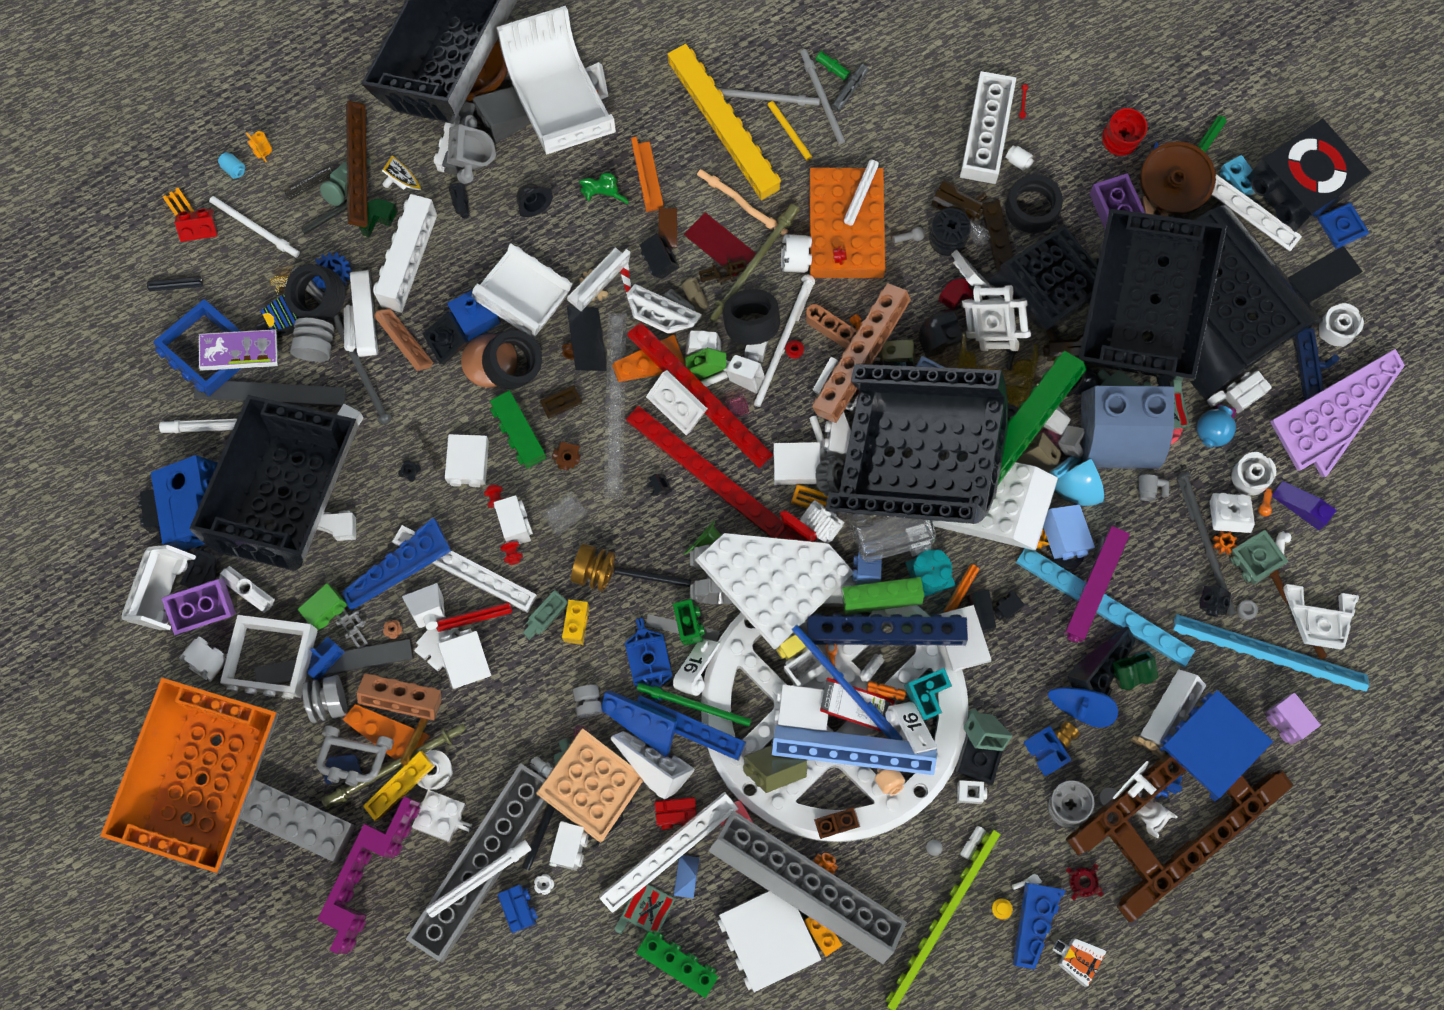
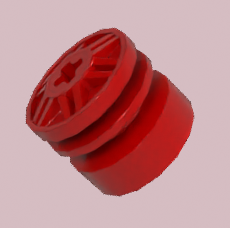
[1102,108,1147,156]

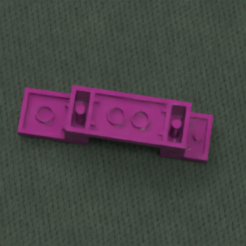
[317,797,421,954]

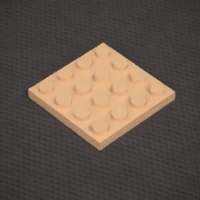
[536,728,643,843]

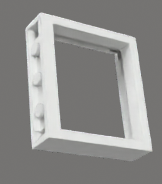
[220,615,318,699]

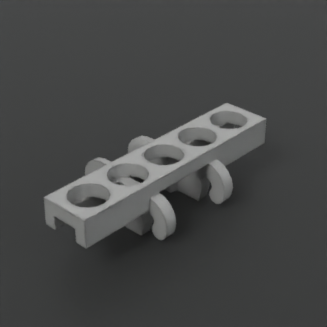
[336,608,368,648]

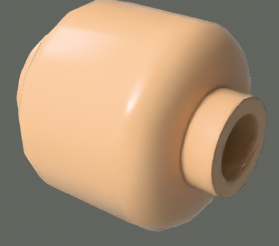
[875,768,905,796]

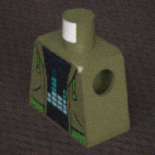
[874,340,916,366]

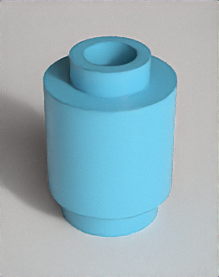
[218,152,245,179]

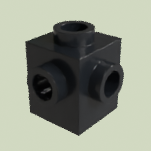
[1199,586,1231,617]

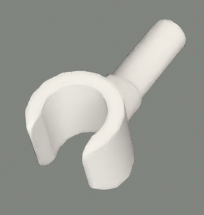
[1012,874,1042,890]

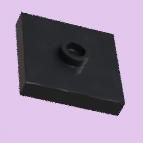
[955,734,1003,786]

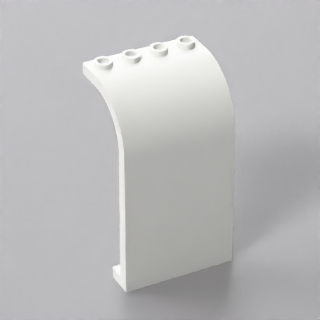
[497,6,616,155]

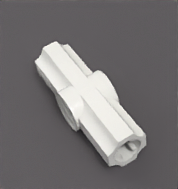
[219,566,275,613]

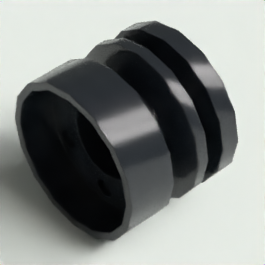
[929,208,971,256]

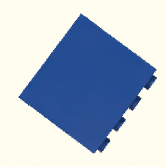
[1159,690,1273,802]

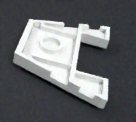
[1283,584,1359,649]

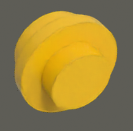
[992,899,1013,920]

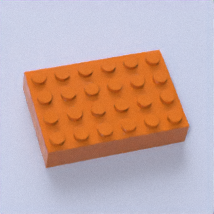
[809,168,885,278]

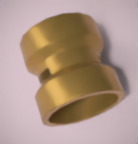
[1054,721,1080,749]

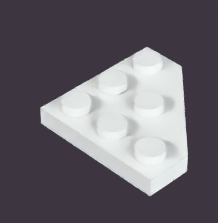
[951,250,1002,299]

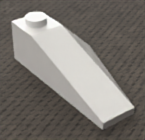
[611,731,695,799]

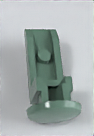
[320,158,371,206]

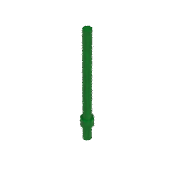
[637,683,752,727]

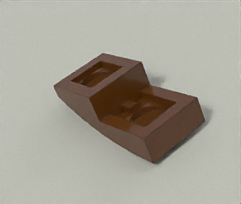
[659,208,677,248]

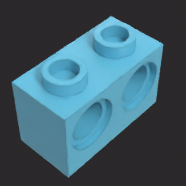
[1219,155,1255,197]

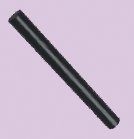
[614,567,691,587]
[522,804,555,871]

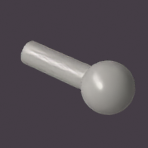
[892,227,925,243]
[926,839,943,856]

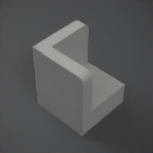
[1058,426,1085,458]

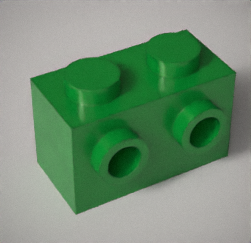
[673,599,705,646]

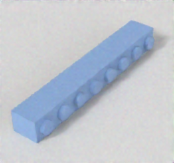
[772,725,937,775]

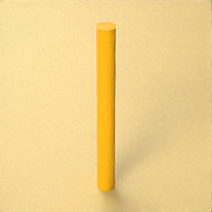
[768,101,812,161]

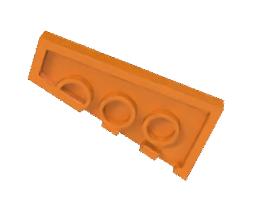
[612,335,685,382]
[343,704,430,767]

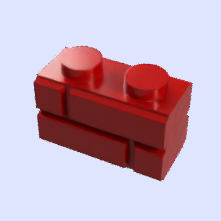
[655,797,697,830]

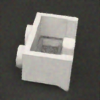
[784,645,827,687]

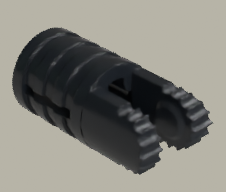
[449,183,470,219]

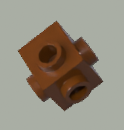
[552,441,581,471]

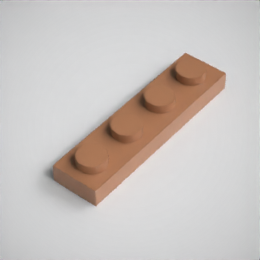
[374,308,433,371]

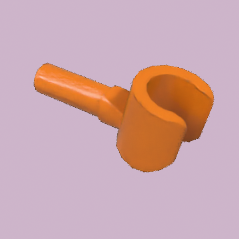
[825,643,838,666]

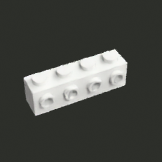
[1140,669,1206,751]

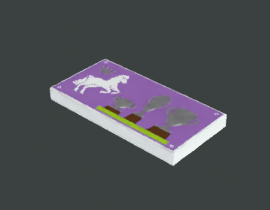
[199,330,278,371]

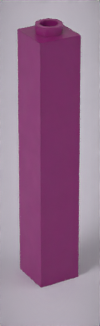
[1064,526,1130,643]

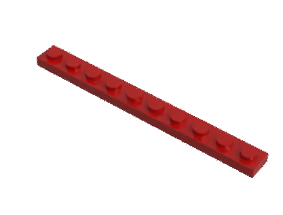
[627,322,773,469]
[626,406,783,538]

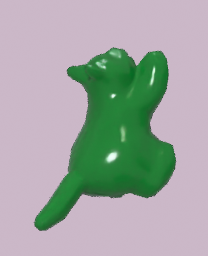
[579,173,629,204]

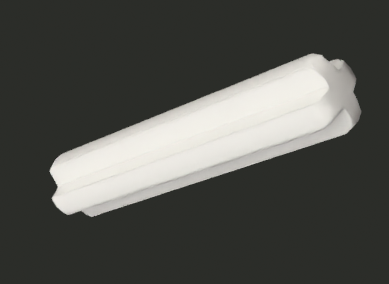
[344,305,356,352]

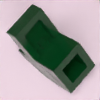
[359,199,398,237]

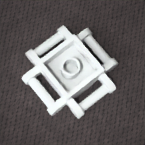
[962,285,1031,351]

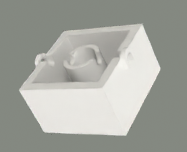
[549,821,589,871]

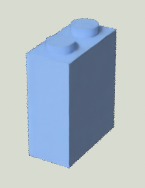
[1043,505,1095,560]

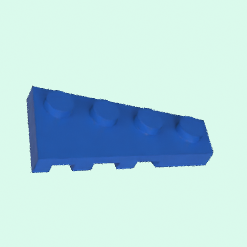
[1013,882,1066,969]

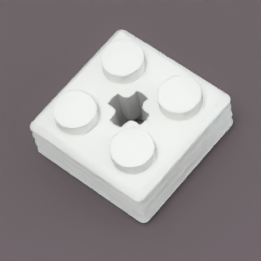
[1210,493,1255,533]

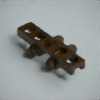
[699,259,747,285]

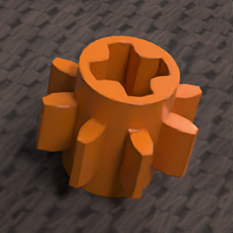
[1212,531,1237,555]
[813,853,838,874]

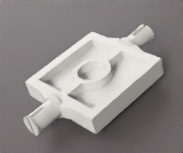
[412,790,472,843]

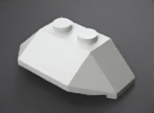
[627,284,702,333]

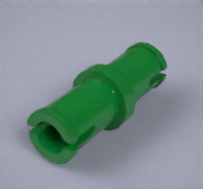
[815,51,851,81]

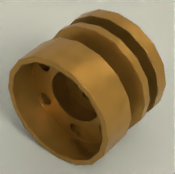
[571,543,615,592]

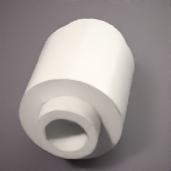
[1005,145,1034,171]

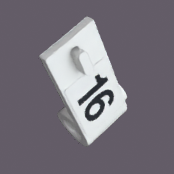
[673,638,720,696]
[885,702,937,754]

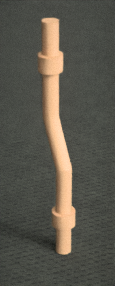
[697,169,789,236]

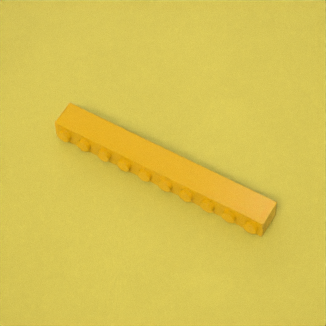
[667,44,781,200]

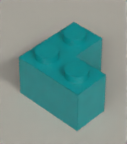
[904,668,952,721]

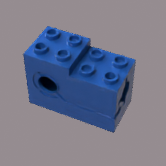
[151,455,218,551]

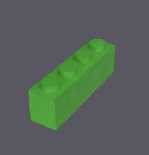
[842,577,924,615]

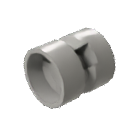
[573,685,603,718]

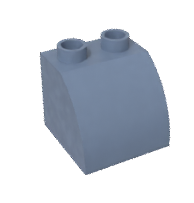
[1081,386,1174,469]

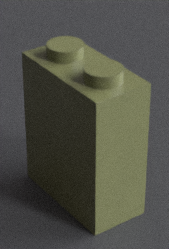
[743,745,807,793]

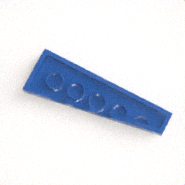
[342,518,452,610]

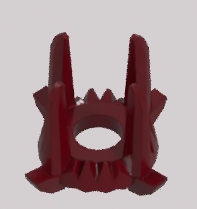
[1066,863,1104,901]

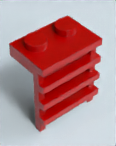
[772,510,817,542]

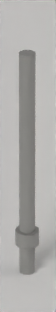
[800,49,845,145]
[716,88,820,106]

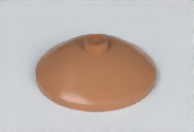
[461,334,517,387]

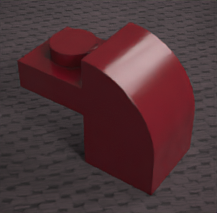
[938,278,983,311]

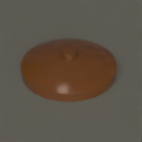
[451,41,508,101]
[1140,141,1216,215]

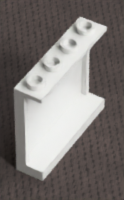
[471,243,572,339]
[717,891,821,992]

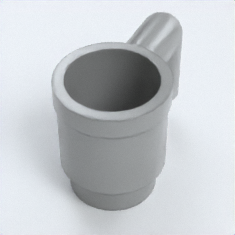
[1138,474,1169,501]

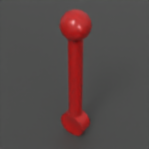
[1019,84,1028,119]

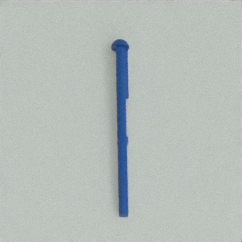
[791,625,903,741]

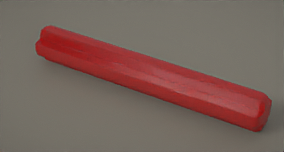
[436,602,512,632]

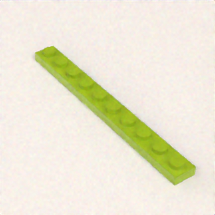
[885,830,1001,1010]

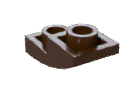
[814,807,861,839]

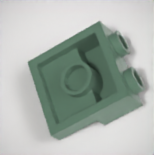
[1230,530,1288,585]

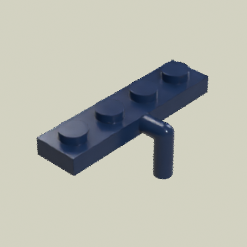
[1294,328,1339,401]

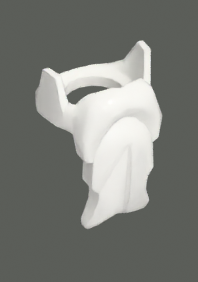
[1136,792,1177,838]

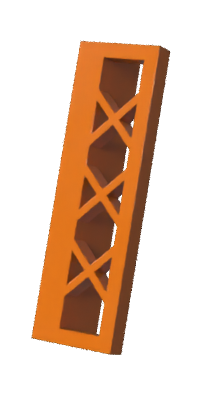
[631,137,664,212]

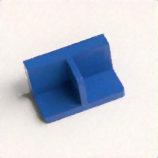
[307,637,345,681]

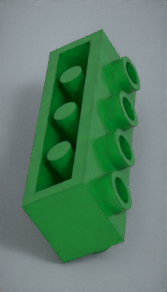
[635,930,719,999]

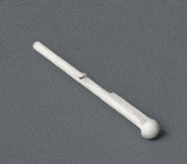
[754,274,815,407]

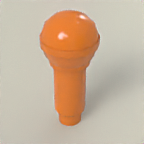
[1258,489,1272,517]

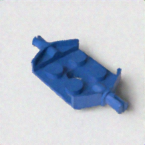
[625,618,673,703]

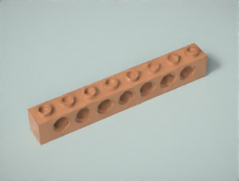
[812,283,911,423]

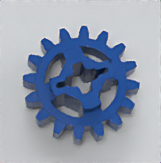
[312,252,352,291]

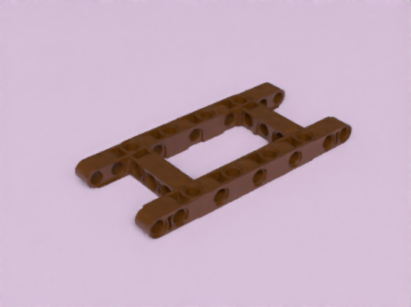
[1066,753,1293,922]

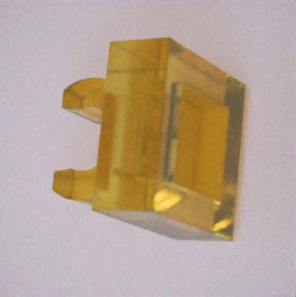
[270,275,290,294]

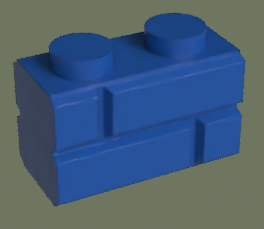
[497,885,538,934]

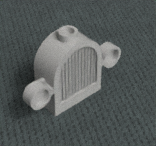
[447,115,496,184]

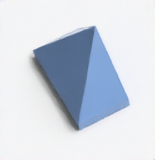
[674,855,700,899]

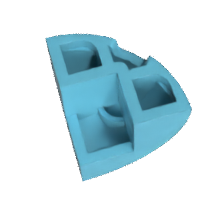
[1054,459,1104,506]

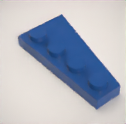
[602,690,678,757]

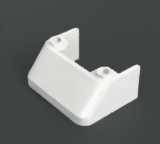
[122,545,196,630]

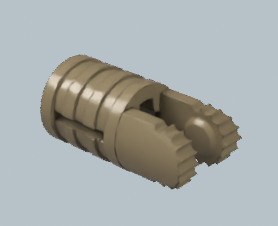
[682,278,708,314]

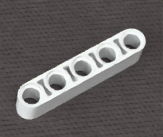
[350,270,378,357]

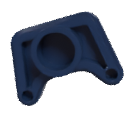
[324,755,362,784]

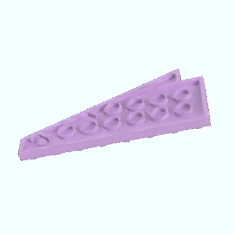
[1270,349,1405,477]

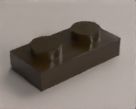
[540,385,582,419]

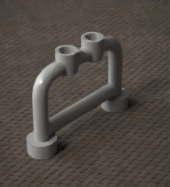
[316,726,394,787]

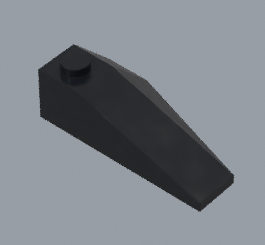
[1067,627,1135,696]

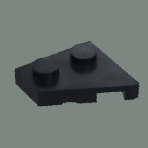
[180,549,216,588]

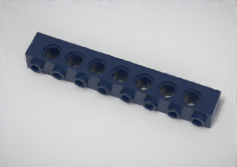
[807,614,968,646]

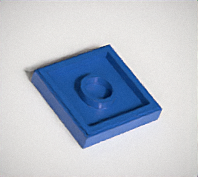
[1317,202,1369,249]

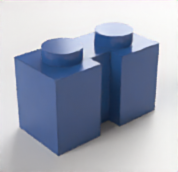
[1024,726,1072,776]

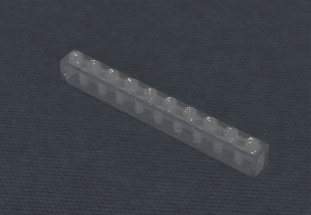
[604,313,628,499]

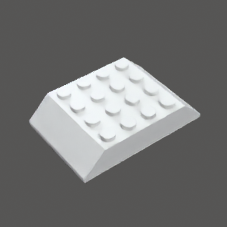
[925,453,1058,551]

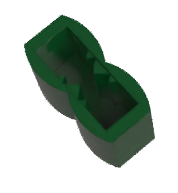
[1112,651,1159,690]

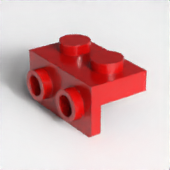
[174,208,218,242]

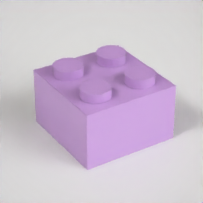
[1265,693,1321,745]

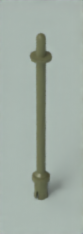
[710,203,800,322]
[321,724,466,810]

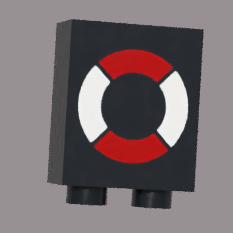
[1247,118,1371,233]

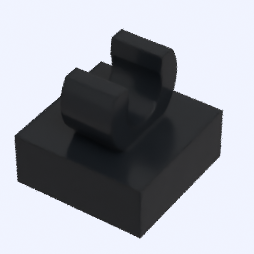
[646,474,672,496]

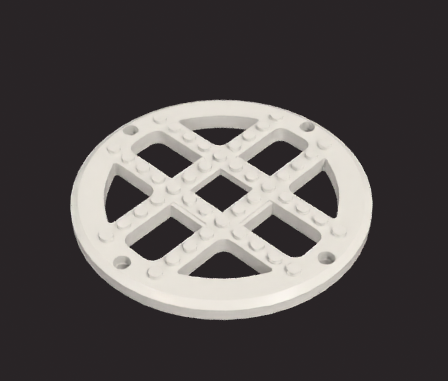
[701,577,969,842]

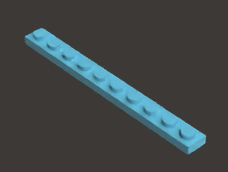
[1016,548,1195,667]
[1174,614,1369,691]

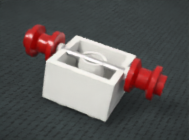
[484,484,533,565]

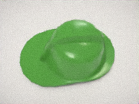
[683,521,722,555]

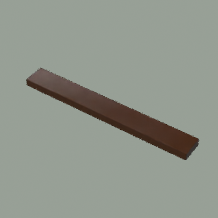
[346,101,368,228]

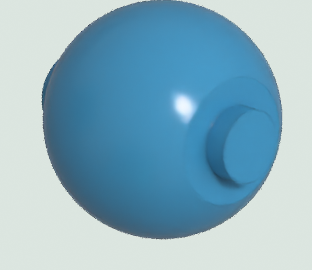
[1197,405,1236,448]

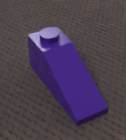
[1272,481,1337,530]

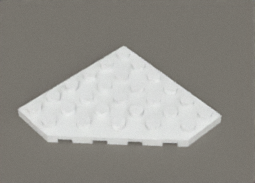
[695,533,853,649]

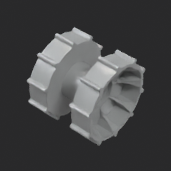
[690,544,733,605]

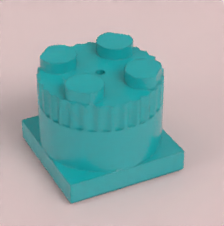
[905,549,956,597]

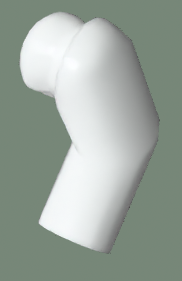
[1275,531,1291,554]

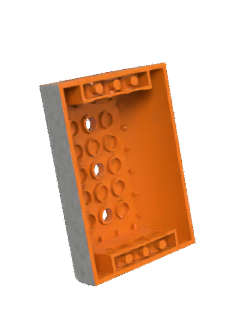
[100,678,279,874]

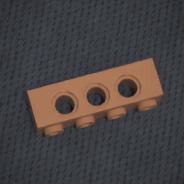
[357,673,442,721]

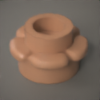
[383,620,402,639]

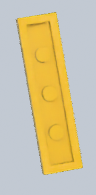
[363,751,435,821]

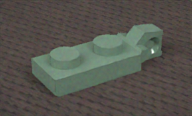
[523,590,568,640]

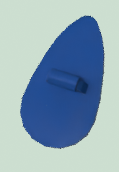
[1048,687,1118,728]

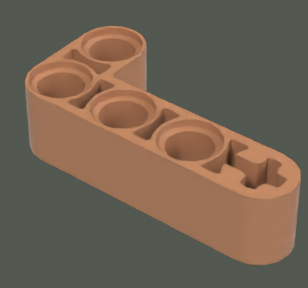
[805,304,862,368]

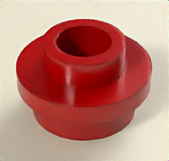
[833,246,847,265]
[785,340,804,359]

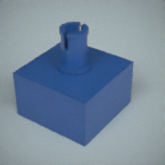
[447,290,500,341]

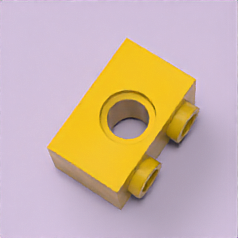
[562,600,590,645]

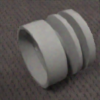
[290,318,334,362]
[302,675,347,723]
[1048,780,1095,828]

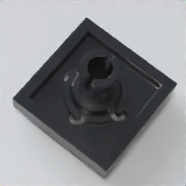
[422,312,469,364]

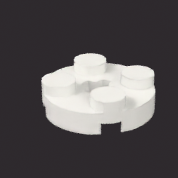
[417,750,453,790]

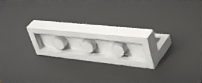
[567,248,631,311]

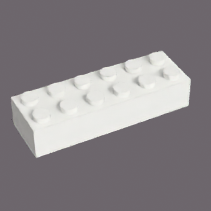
[960,71,1016,184]
[373,194,437,313]

